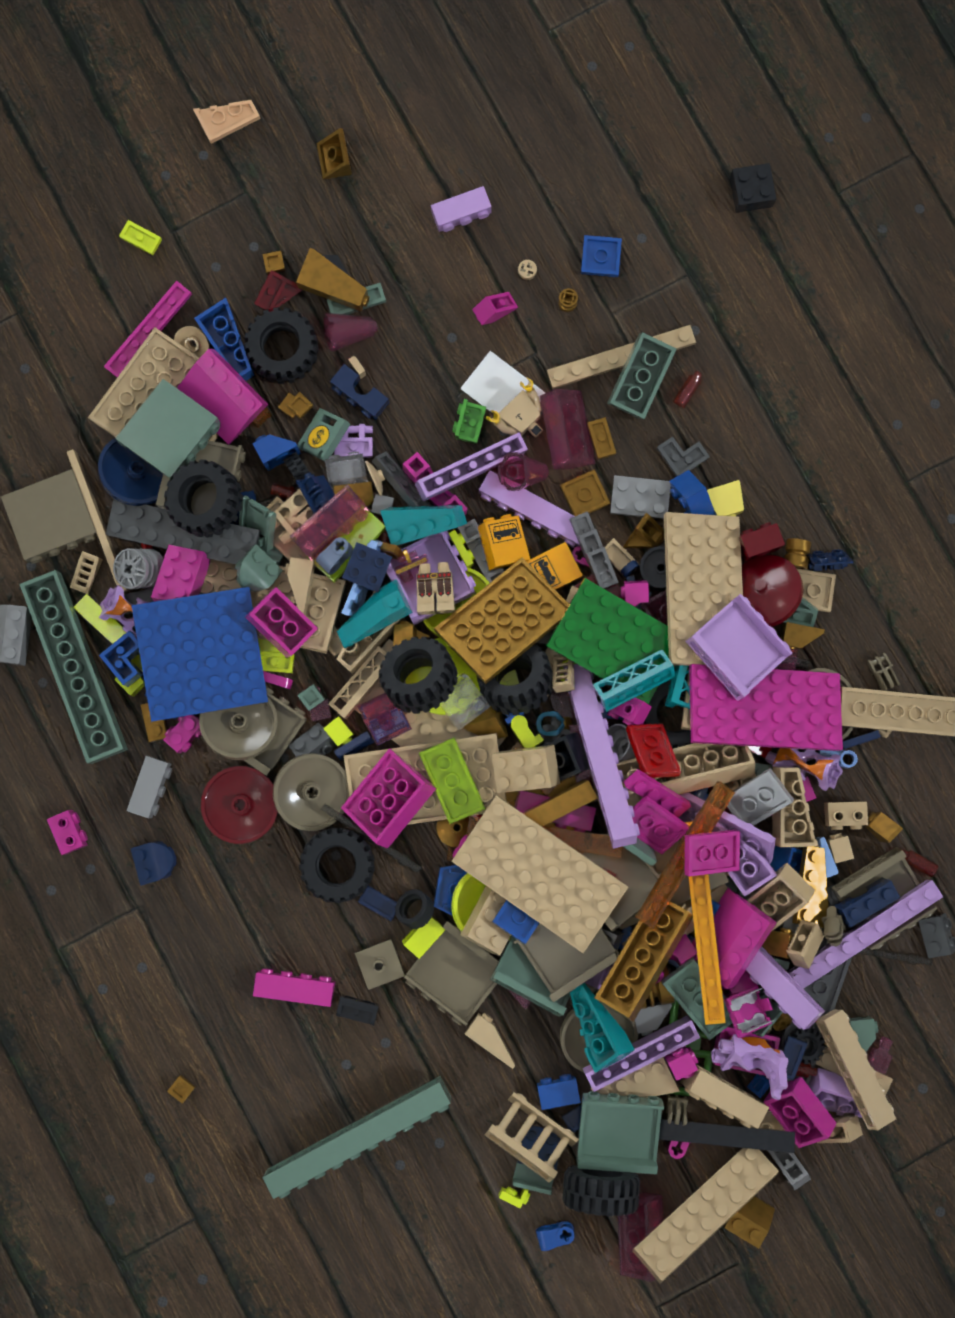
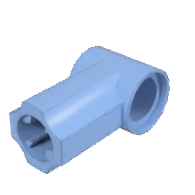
[818,750,858,769]

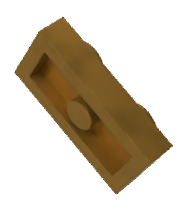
[587,417,616,460]
[141,703,167,742]

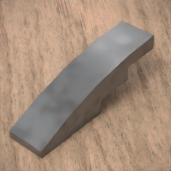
[569,512,619,589]

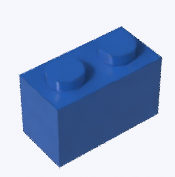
[537,1074,580,1110]

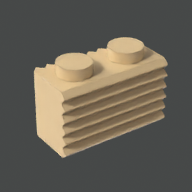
[786,920,824,969]

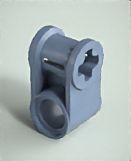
[316,537,353,575]

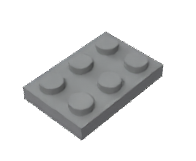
[610,475,671,520]
[722,768,794,826]

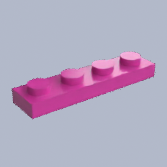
[624,769,691,817]

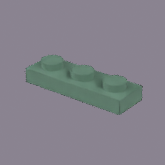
[327,283,386,319]

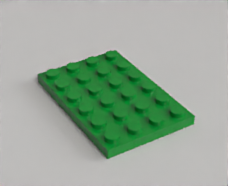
[546,578,669,704]

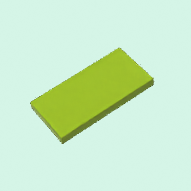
[307,502,386,583]
[419,737,486,824]

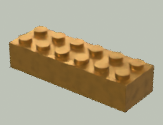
[595,893,693,1022]

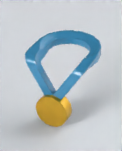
[536,711,572,736]

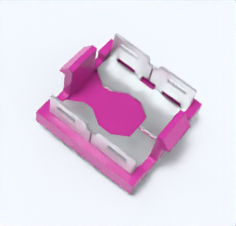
[723,985,774,1038]

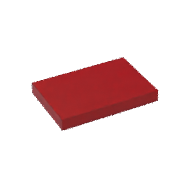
[626,724,681,778]

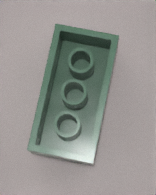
[607,332,677,419]

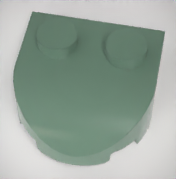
[235,544,283,592]

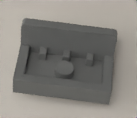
[289,722,337,757]
[918,913,955,958]

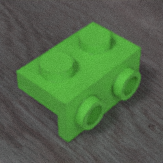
[452,399,486,444]

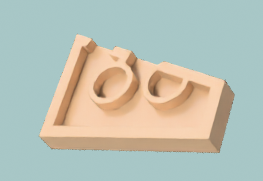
[193,100,261,144]

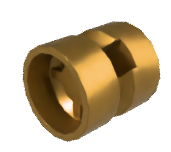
[784,538,811,570]

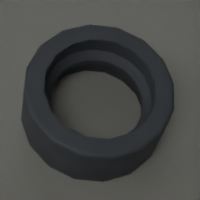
[395,889,434,929]

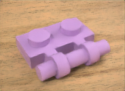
[334,424,373,458]

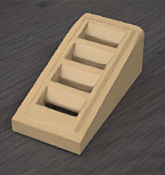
[70,551,102,594]
[552,655,575,693]

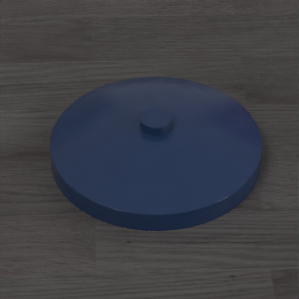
[98,437,163,506]

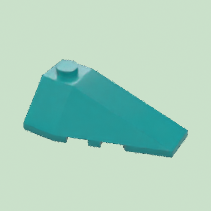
[337,579,413,648]
[570,983,635,1073]

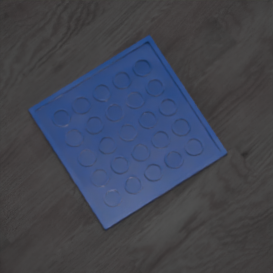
[131,587,268,722]

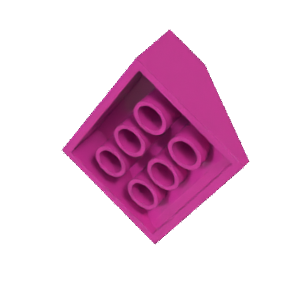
[177,349,268,445]
[341,748,437,849]
[692,888,777,989]

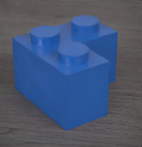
[669,470,716,515]
[99,630,143,687]

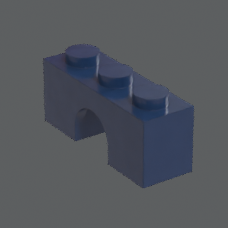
[330,364,389,420]
[835,877,900,927]

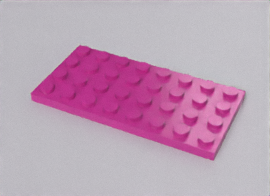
[689,664,843,751]

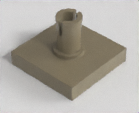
[355,939,405,990]

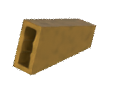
[296,248,370,312]
[523,780,598,827]

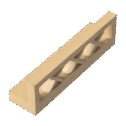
[328,646,387,719]

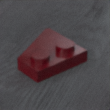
[254,270,302,312]

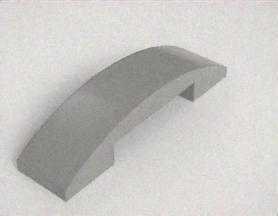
[458,519,504,583]

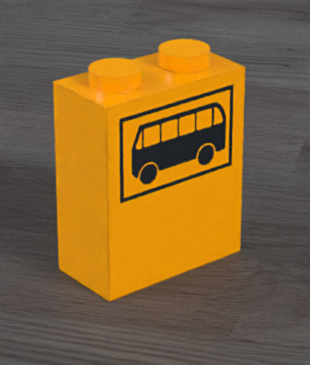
[478,514,530,571]
[526,542,583,591]

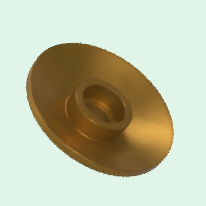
[436,816,475,847]

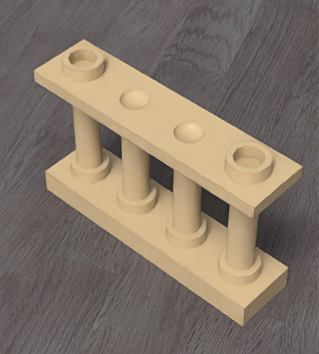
[485,1092,579,1182]

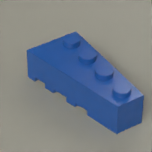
[194,298,255,381]

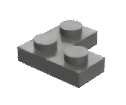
[656,437,710,477]

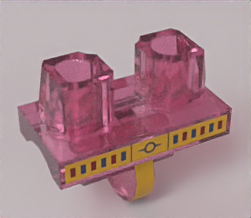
[394,548,429,583]

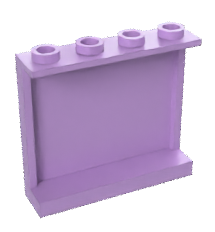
[384,531,476,625]
[686,594,793,701]

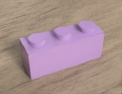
[431,186,491,232]

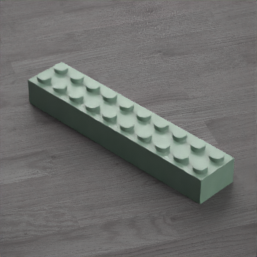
[19,570,128,764]
[262,1076,451,1199]

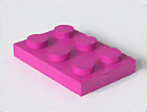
[632,795,690,855]
[685,830,740,876]

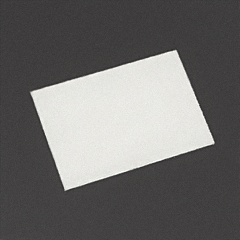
[460,351,547,413]

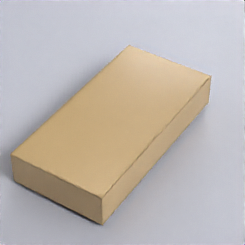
[605,538,640,573]

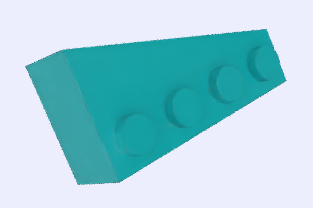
[380,505,467,545]

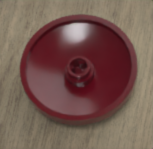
[742,555,804,627]
[201,766,278,844]

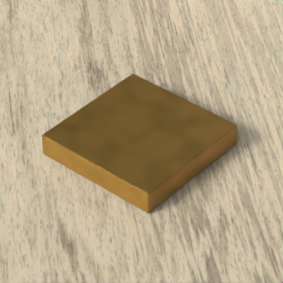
[560,469,610,516]

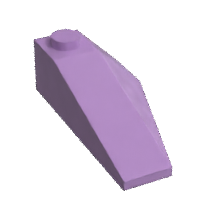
[703,820,777,897]
[808,1068,862,1118]

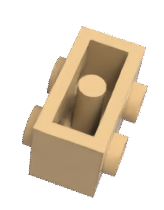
[824,802,868,830]

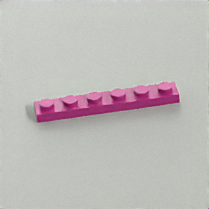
[104,281,192,377]

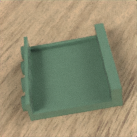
[115,379,221,481]
[490,936,573,1017]
[576,1091,664,1174]

